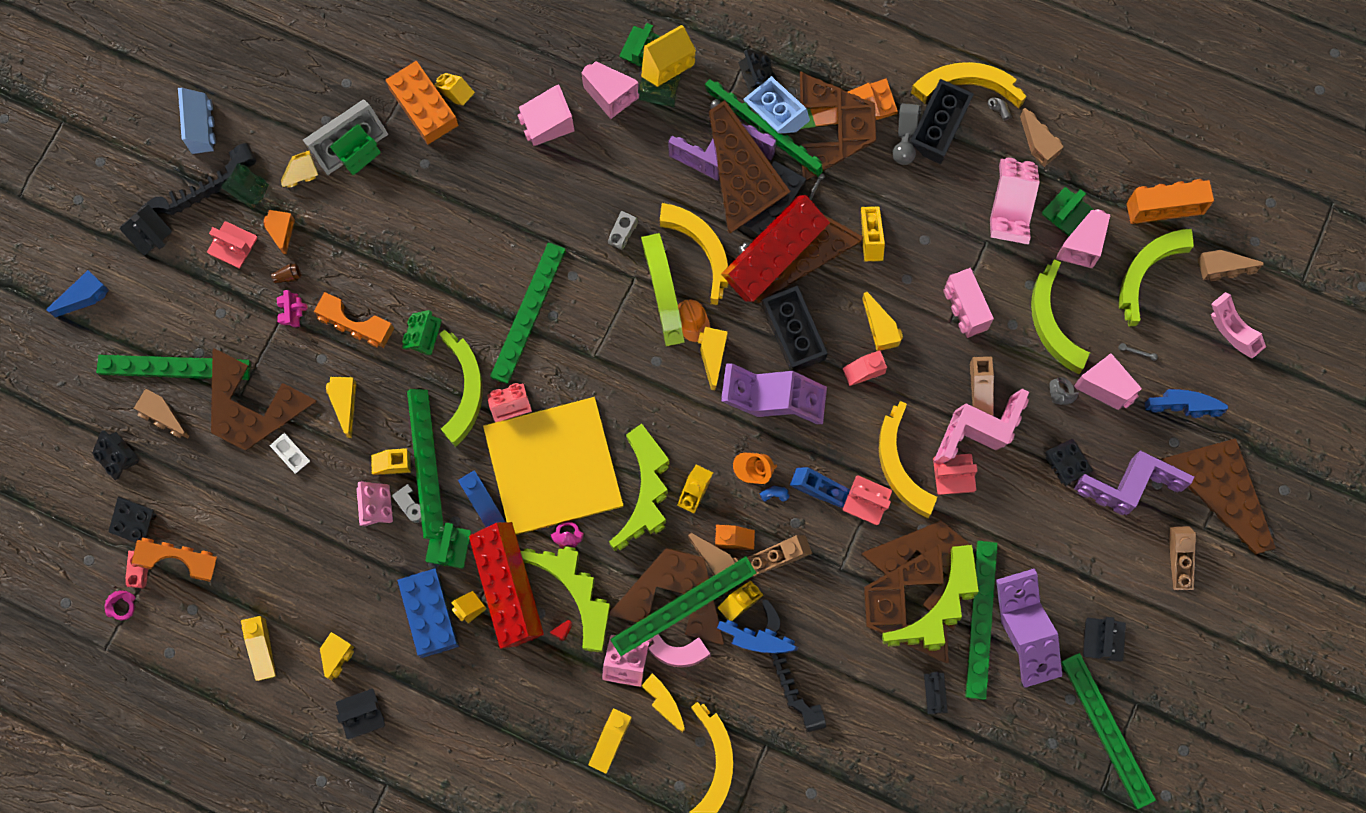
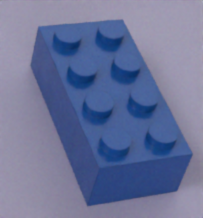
[397,568,459,658]

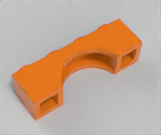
[314,292,394,348]
[131,538,217,582]

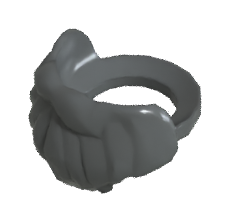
[1050,377,1079,405]

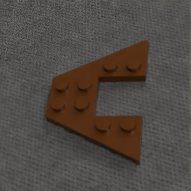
[800,71,876,181]
[211,348,317,451]
[861,521,971,631]
[864,544,949,663]
[609,548,724,645]

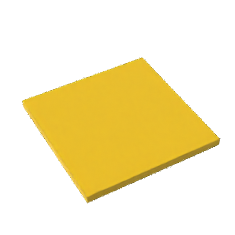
[483,397,623,535]

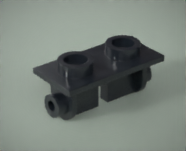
[924,672,948,714]

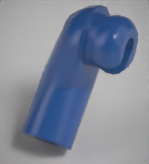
[759,486,789,502]

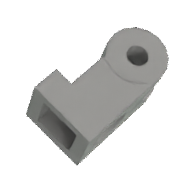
[608,211,638,250]
[392,484,422,523]

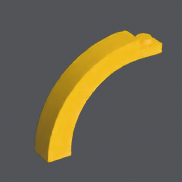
[911,63,1026,108]
[660,203,728,305]
[879,401,937,518]
[689,702,733,813]

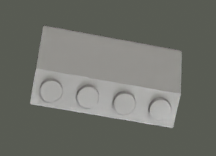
[303,99,388,175]

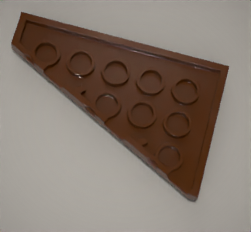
[709,100,791,234]
[754,214,863,304]
[1163,438,1276,555]

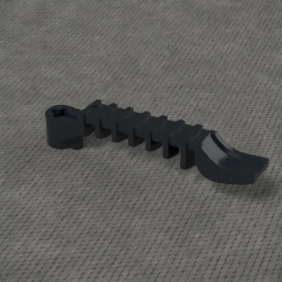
[137,143,256,215]
[762,599,826,733]

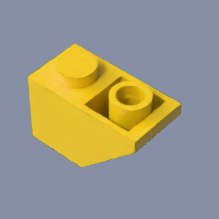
[434,73,475,106]
[281,150,318,188]
[371,449,411,475]
[677,465,713,513]
[718,581,764,621]
[451,591,487,623]
[320,632,354,680]

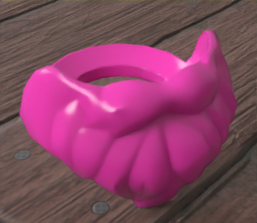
[551,521,584,549]
[104,590,136,621]

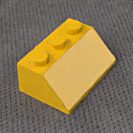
[641,25,696,87]

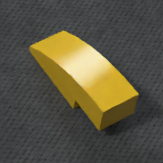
[642,673,685,733]

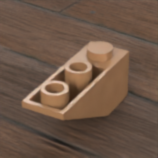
[1020,108,1064,167]
[1198,250,1263,281]
[970,357,994,416]
[134,389,189,439]
[1169,526,1196,590]
[747,535,812,576]

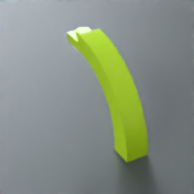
[1119,229,1194,327]
[641,233,685,346]
[1031,260,1090,374]
[439,330,483,447]

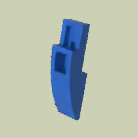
[1145,389,1228,418]
[717,619,799,654]

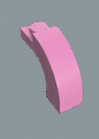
[1211,292,1266,358]
[647,634,710,667]

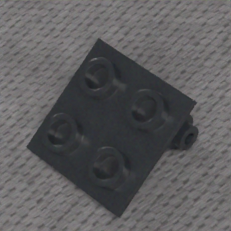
[1045,439,1093,487]
[108,496,157,543]

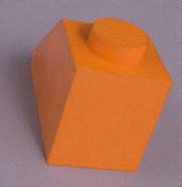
[264,210,295,254]
[715,525,755,550]

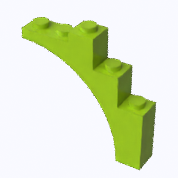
[609,424,670,551]
[882,545,979,651]
[520,547,610,653]

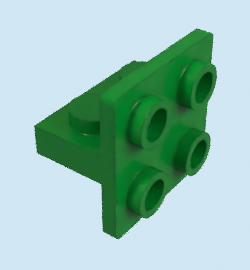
[620,23,661,67]
[330,124,381,175]
[1042,187,1093,236]
[402,310,442,355]
[425,523,471,569]

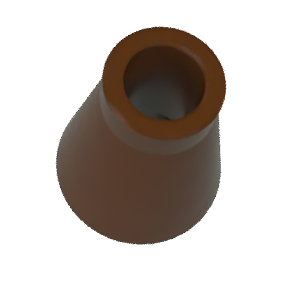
[271,263,301,284]

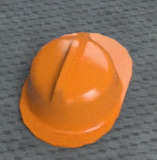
[678,299,710,342]
[733,453,777,484]

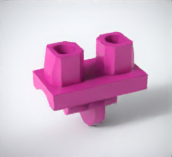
[277,290,307,328]

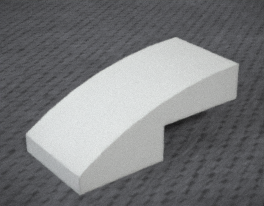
[270,433,310,474]

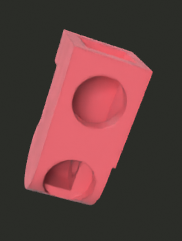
[126,551,148,588]

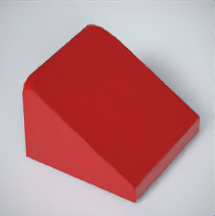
[550,620,573,641]

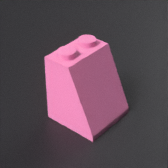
[581,62,639,119]
[518,85,574,146]
[1056,210,1110,269]
[1074,354,1142,410]

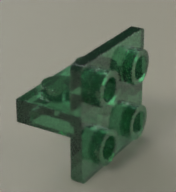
[637,76,681,107]
[221,163,269,209]

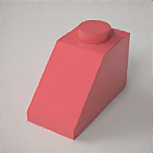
[843,351,887,386]

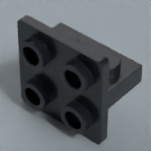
[738,49,777,94]
[119,204,172,255]
[92,430,140,480]
[1083,617,1126,662]
[336,689,385,740]

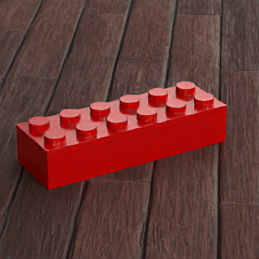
[721,195,830,302]
[469,522,544,649]

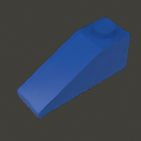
[46,270,109,317]
[790,467,850,508]
[458,470,505,527]

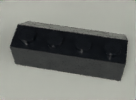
[910,79,974,164]

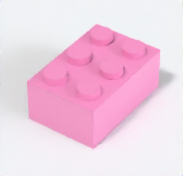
[944,268,994,338]

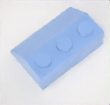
[743,76,810,134]
[178,88,216,154]

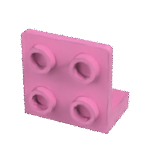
[602,635,649,687]

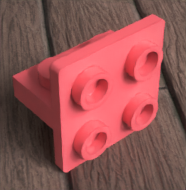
[207,221,257,268]
[487,383,532,423]
[933,454,977,495]
[843,475,892,526]

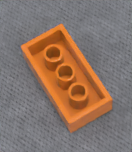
[386,61,459,145]
[1127,179,1214,224]

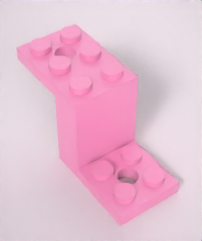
[990,158,1040,244]
[933,389,1029,465]

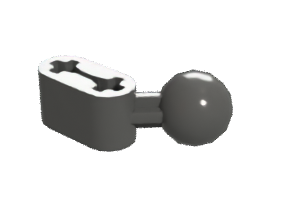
[893,103,921,165]

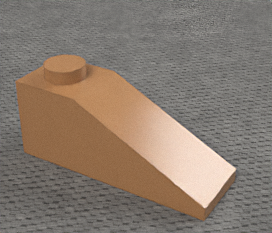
[688,533,738,576]

